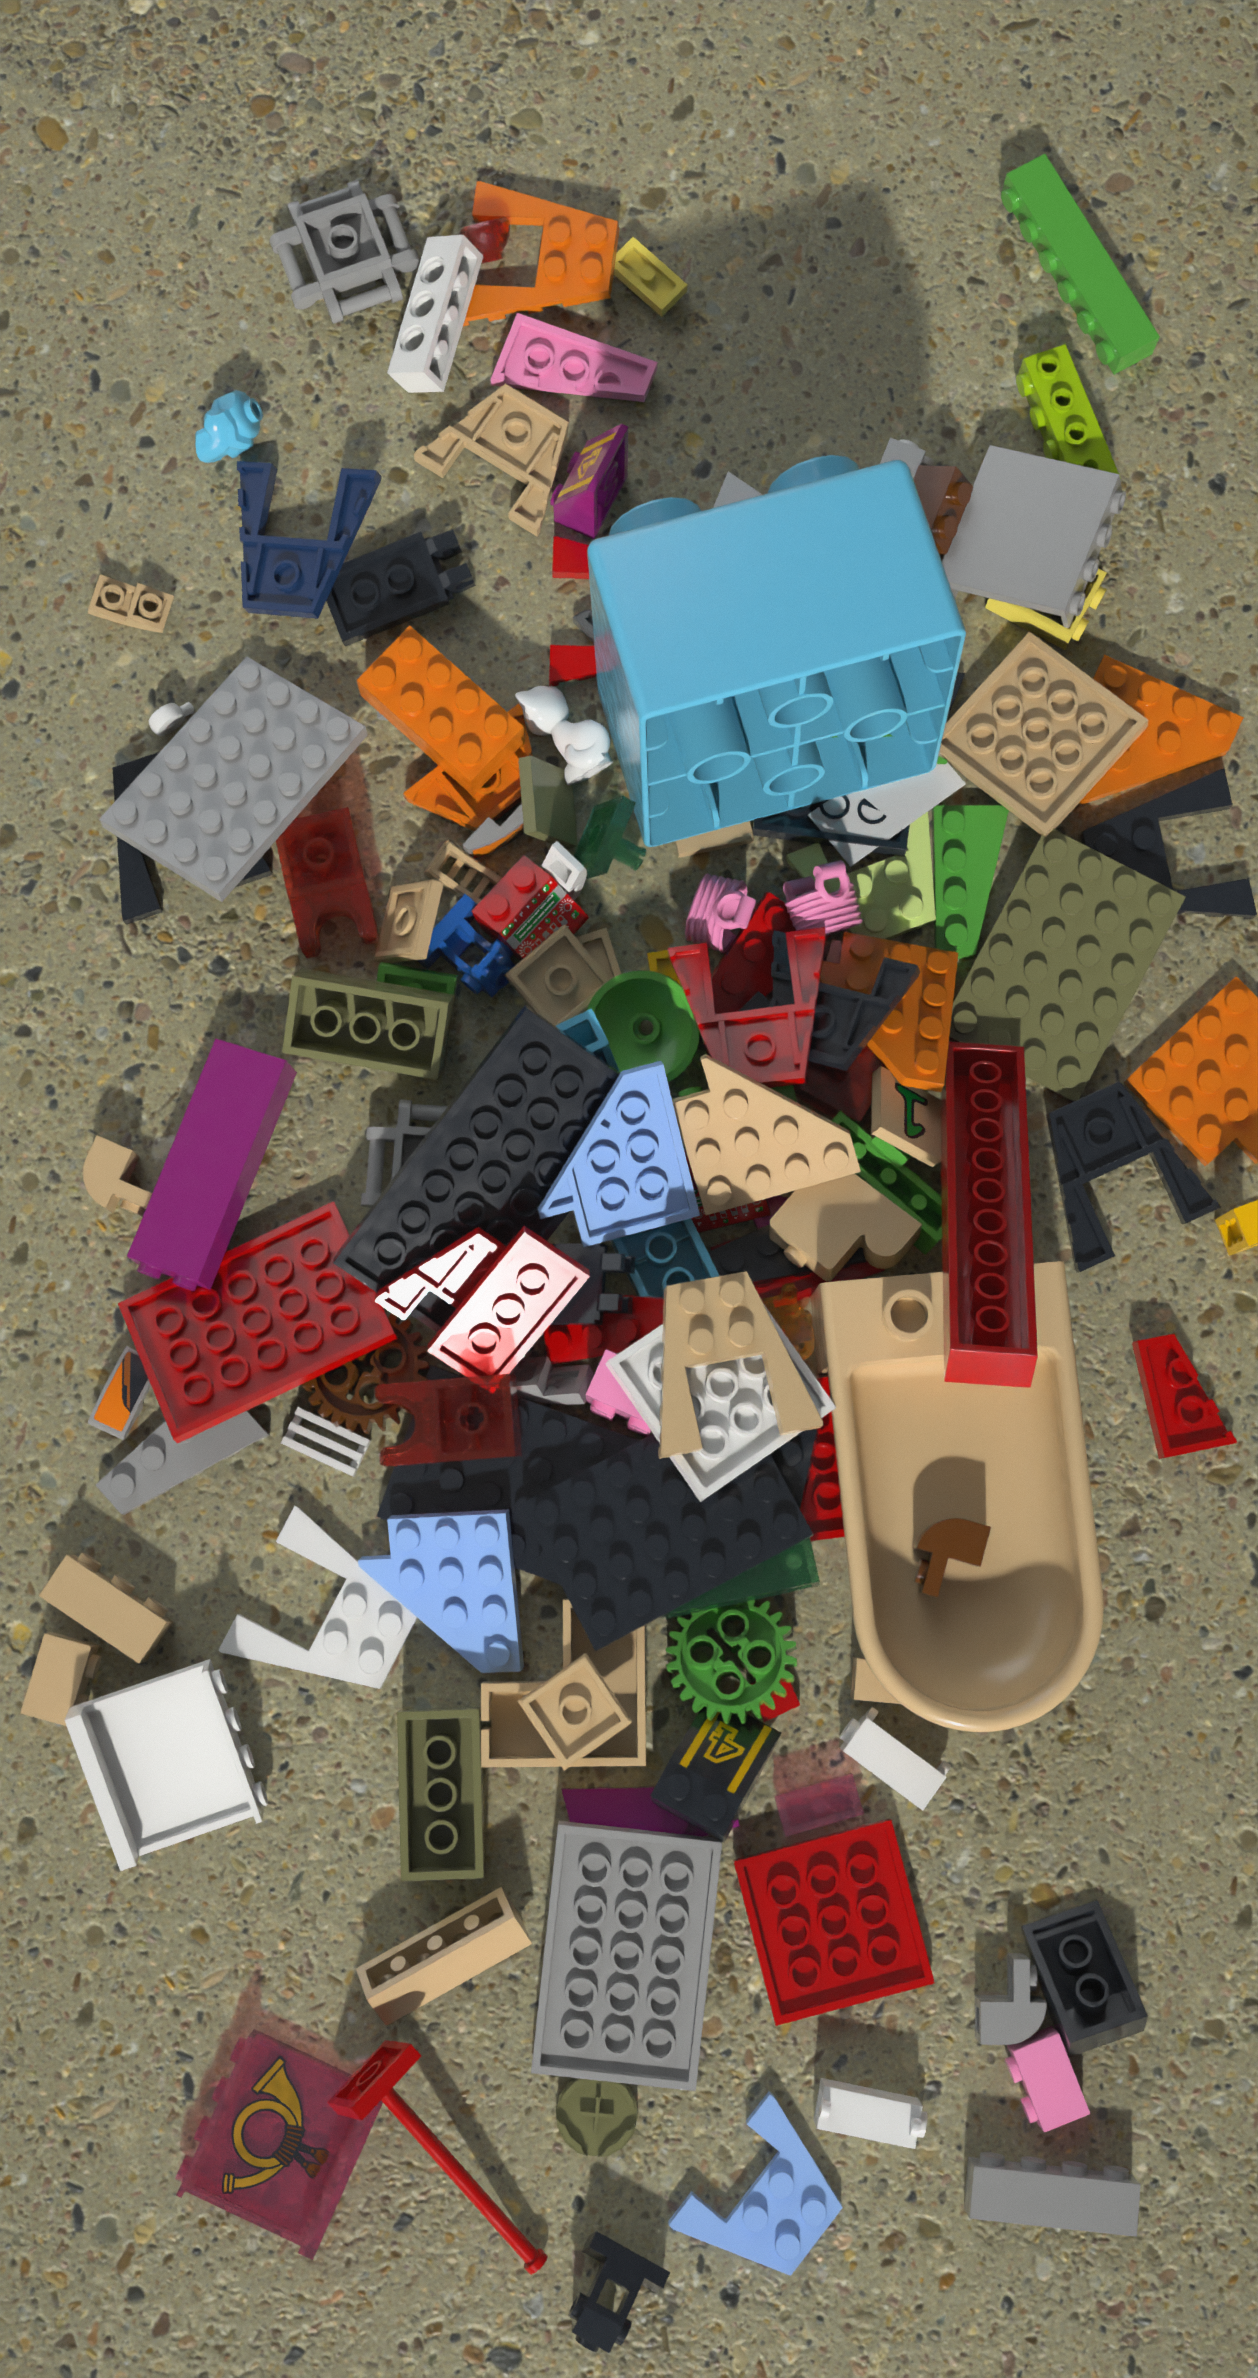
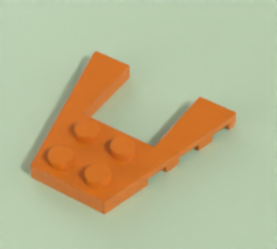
[463,181,620,326]

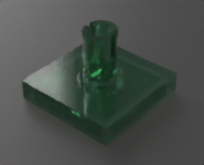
[574,796,647,879]

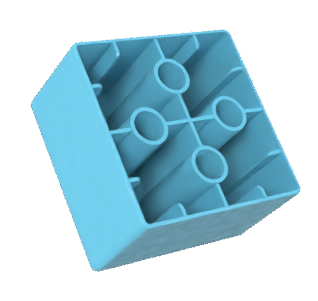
[587,455,966,847]

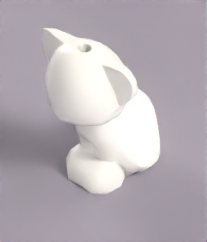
[515,686,613,785]

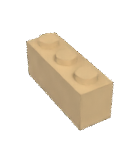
[39,1552,173,1663]

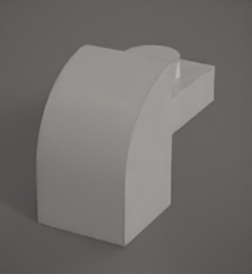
[975,1953,1047,2045]

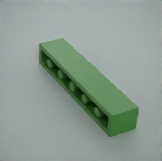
[1001,154,1160,375]

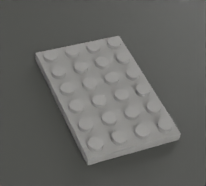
[99,656,368,902]
[531,1821,722,2091]

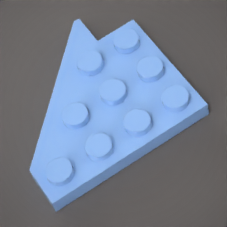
[538,1061,700,1247]
[358,1509,524,1673]

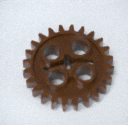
[302,1307,431,1434]

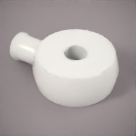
[149,702,194,736]

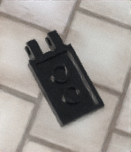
[326,529,476,647]
[550,1243,636,1325]

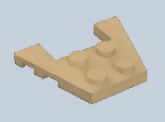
[414,383,569,536]

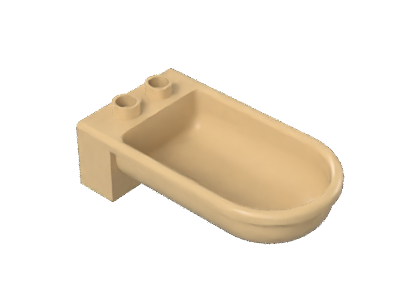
[810,1261,1104,1732]

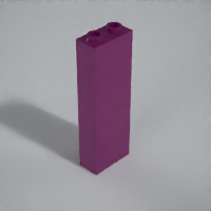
[127,1038,297,1291]

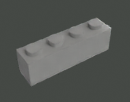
[964,2152,1141,2237]

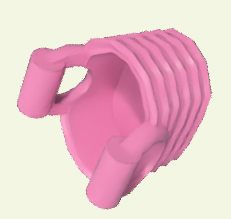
[783,860,863,936]
[685,873,756,954]

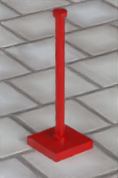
[327,2040,548,2275]

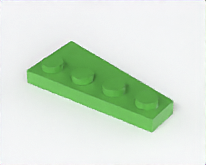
[932,805,1009,959]

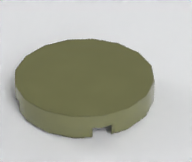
[556,2078,638,2157]

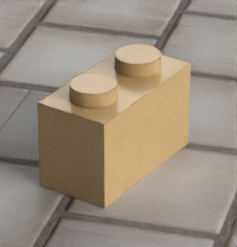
[20,1632,101,1726]

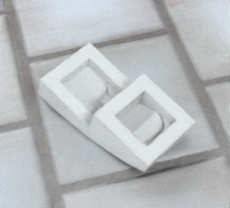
[542,841,587,900]

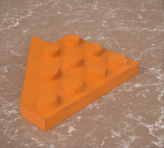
[1079,655,1244,805]
[820,932,958,1092]
[1123,976,1258,1166]

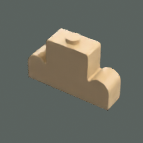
[769,1174,922,1281]

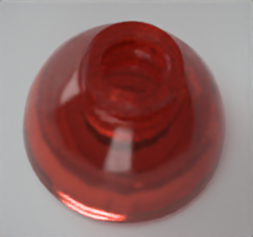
[459,217,510,264]

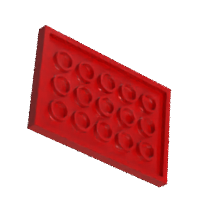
[118,1201,398,1444]

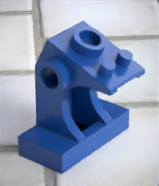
[417,894,515,998]

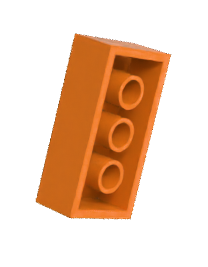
[356,625,525,796]

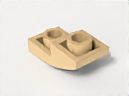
[88,574,174,633]

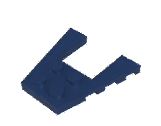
[237,461,382,619]

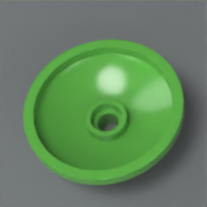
[587,970,701,1082]

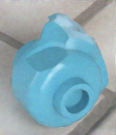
[195,390,263,463]

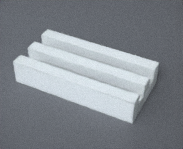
[281,1407,371,1477]

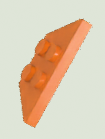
[403,703,533,831]

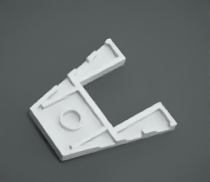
[218,1506,418,1689]

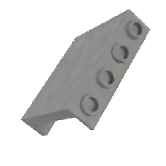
[942,445,1126,628]

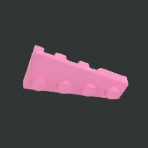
[491,313,658,402]

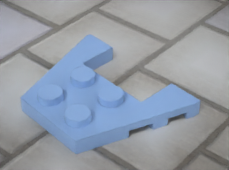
[668,2091,843,2276]

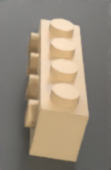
[356,1887,532,2026]

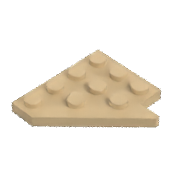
[672,1054,861,1215]

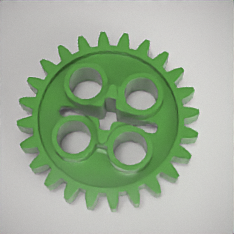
[666,1590,798,1724]

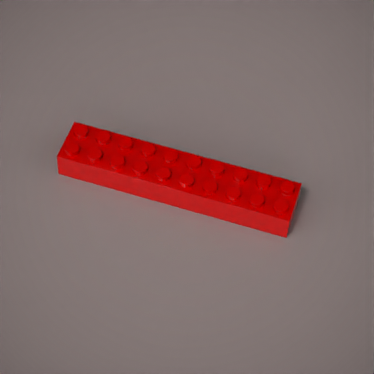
[940,1042,1038,1388]

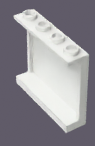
[65,1659,268,1871]

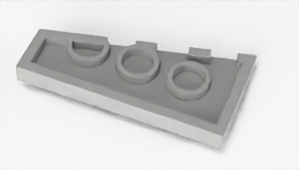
[96,1410,270,1515]

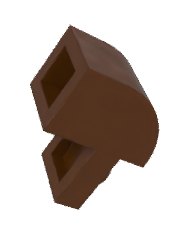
[914,1518,991,1597]

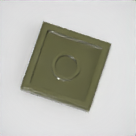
[518,755,578,849]

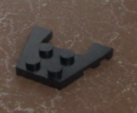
[770,930,920,1071]

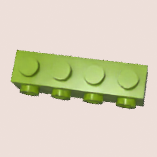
[1016,344,1121,479]

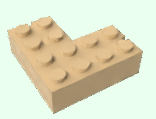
[481,1599,646,1767]

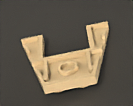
[658,1271,823,1459]

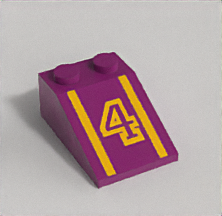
[550,423,629,540]

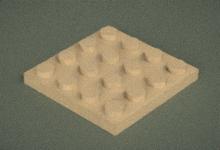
[939,631,1148,837]

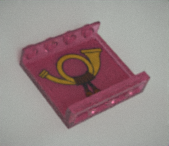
[175,2029,383,2260]

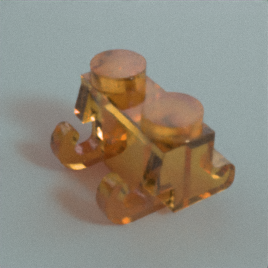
[762,1283,814,1360]

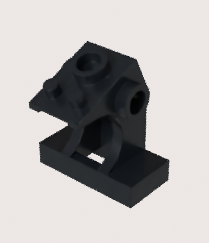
[568,2231,670,2353]

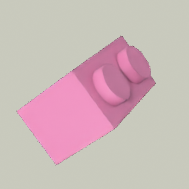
[1005,2026,1090,2133]

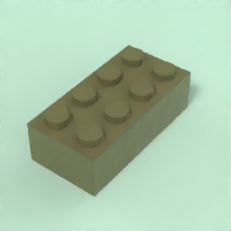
[282,968,455,1080]
[397,1706,486,1881]

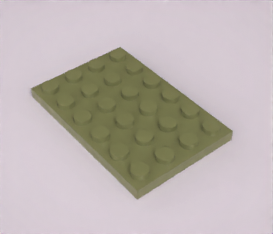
[949,829,1186,1102]

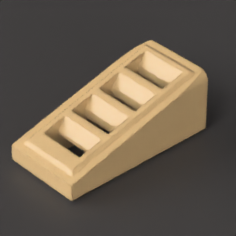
[423,840,502,904]

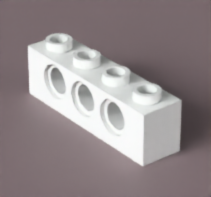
[387,235,483,393]

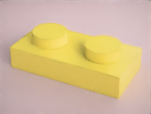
[614,237,688,317]

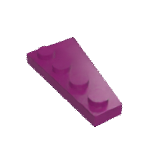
[561,1786,739,1837]

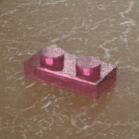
[773,1773,864,1837]

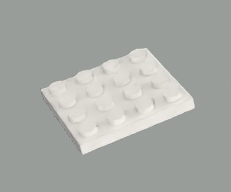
[605,1302,836,1502]

